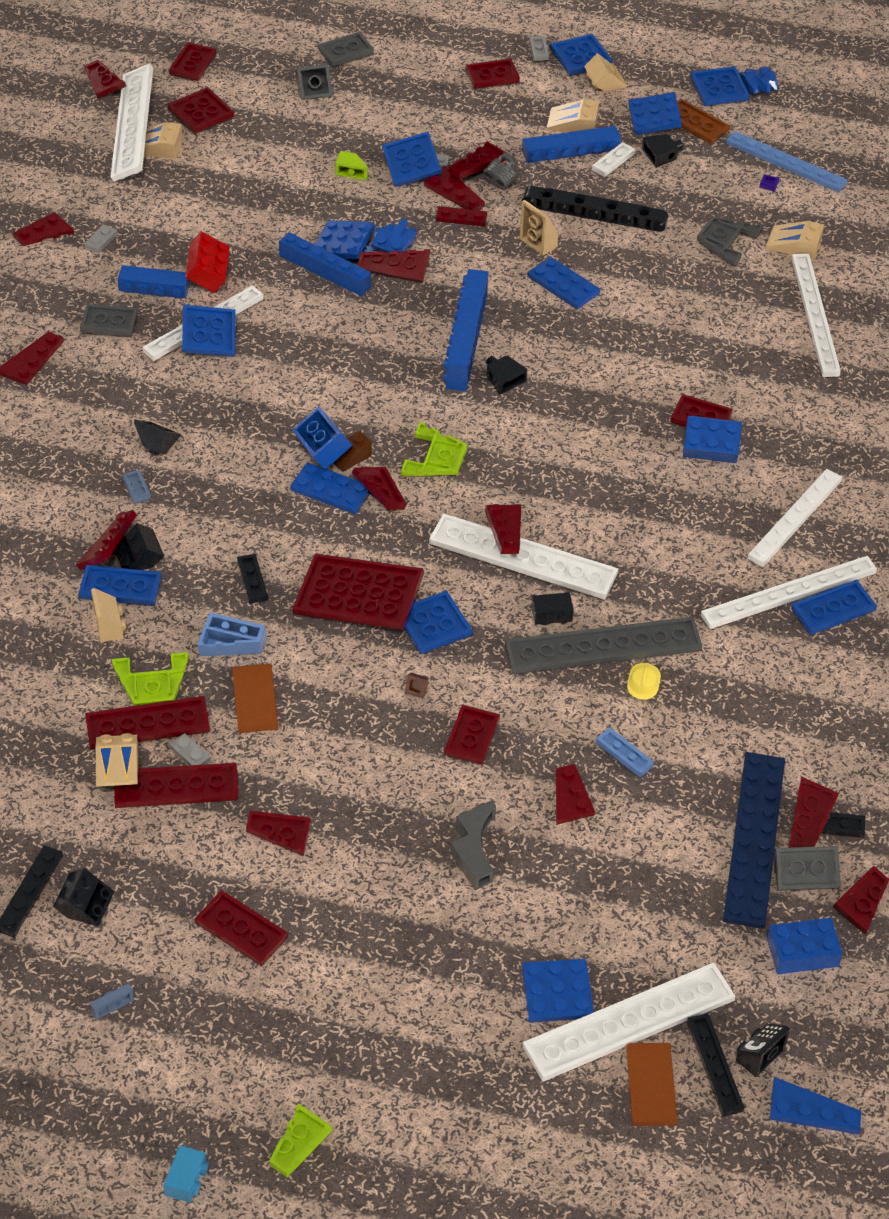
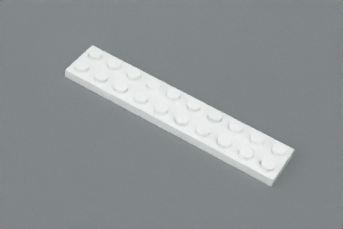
[111,64,153,182]
[429,513,618,600]
[522,963,735,1082]

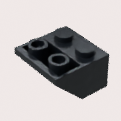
[114,523,164,570]
[53,868,114,926]

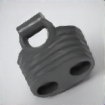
[484,152,518,190]

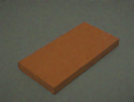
[677,98,731,144]
[232,663,278,733]
[626,1043,677,1126]

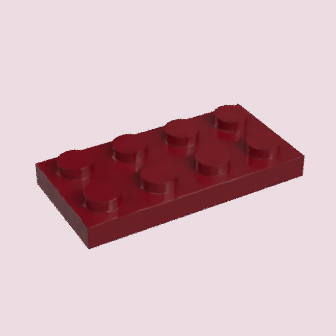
[195,890,288,966]

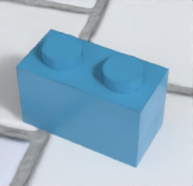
[163,1145,209,1203]

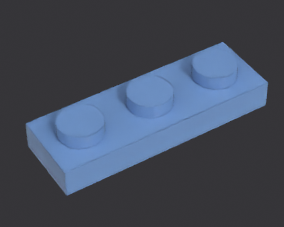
[596,727,654,778]

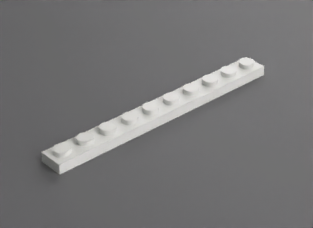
[792,254,841,377]
[701,556,877,629]

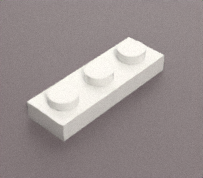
[592,142,635,177]

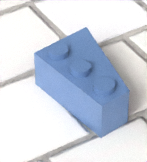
[197,612,267,656]

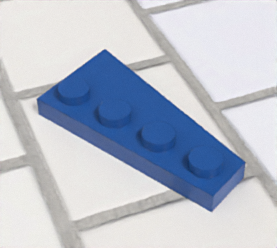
[769,1077,862,1135]

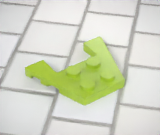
[401,422,467,476]
[112,652,189,706]

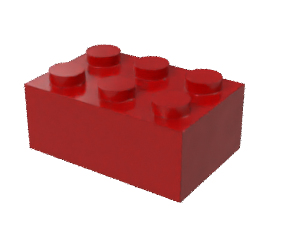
[185,231,230,293]

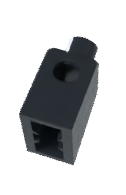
[642,134,683,168]
[486,356,527,395]

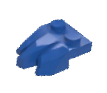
[739,66,779,93]
[371,219,417,252]

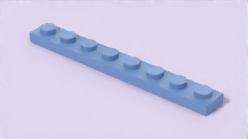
[726,131,847,193]

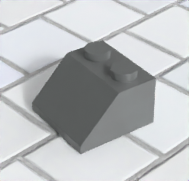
[295,64,333,100]

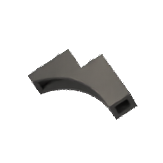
[450,800,496,890]

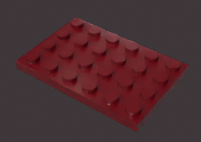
[292,553,424,630]

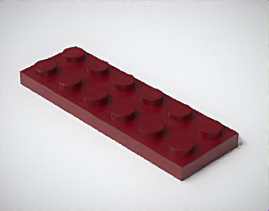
[85,696,210,749]
[114,763,238,808]

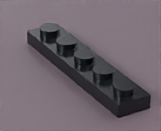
[0,845,63,938]
[687,1013,745,1117]

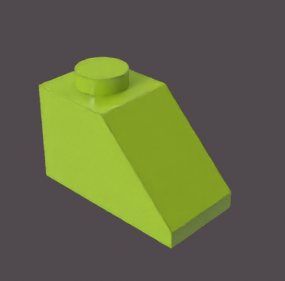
[335,151,368,181]

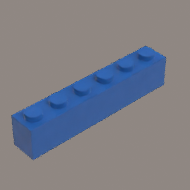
[522,126,621,163]
[279,232,371,296]

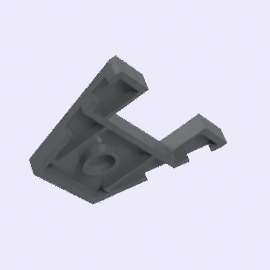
[697,216,764,267]

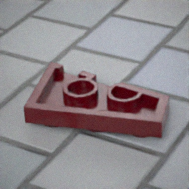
[246,810,311,856]

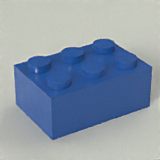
[292,406,352,469]
[683,416,742,463]
[767,917,843,975]

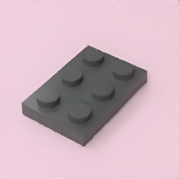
[318,32,374,67]
[80,304,138,337]
[775,846,841,891]

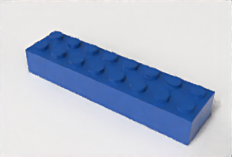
[443,269,489,391]

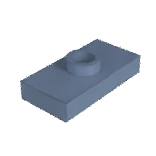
[122,470,151,504]
[90,983,134,1019]

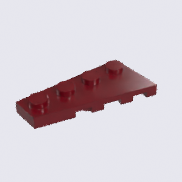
[449,141,506,179]
[424,166,485,210]
[357,249,431,283]
[0,331,64,385]
[485,504,521,554]
[76,510,137,570]
[788,776,839,848]

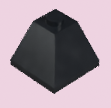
[134,420,181,455]

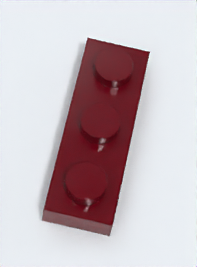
[436,206,488,227]

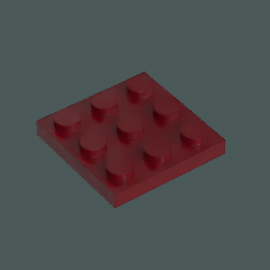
[168,87,234,134]

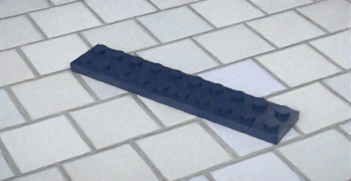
[723,752,785,929]

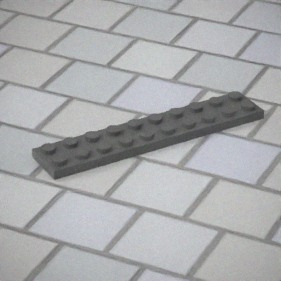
[505,617,703,674]

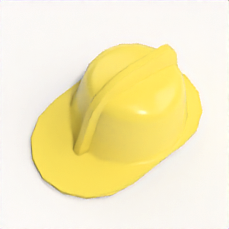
[627,663,661,700]

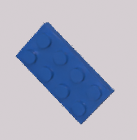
[527,256,600,310]
[290,462,371,515]
[78,565,162,606]
[791,579,877,635]

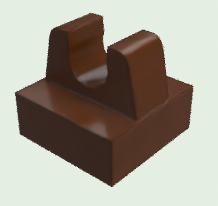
[404,672,429,698]

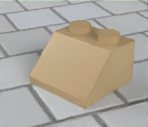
[584,53,627,92]
[91,588,126,642]

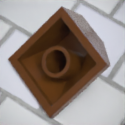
[334,431,372,472]

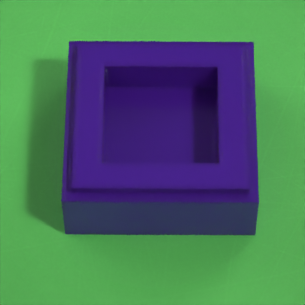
[759,174,780,192]

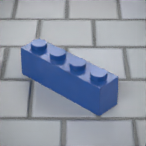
[117,265,190,299]

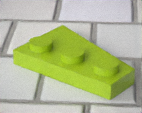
[269,1103,333,1177]

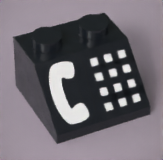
[736,1023,790,1077]

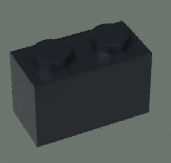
[531,592,574,625]

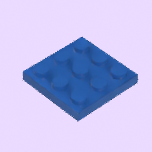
[550,33,612,76]
[690,66,750,106]
[628,92,682,135]
[382,131,442,187]
[315,220,375,259]
[182,305,235,357]
[404,590,473,654]
[522,959,594,1023]

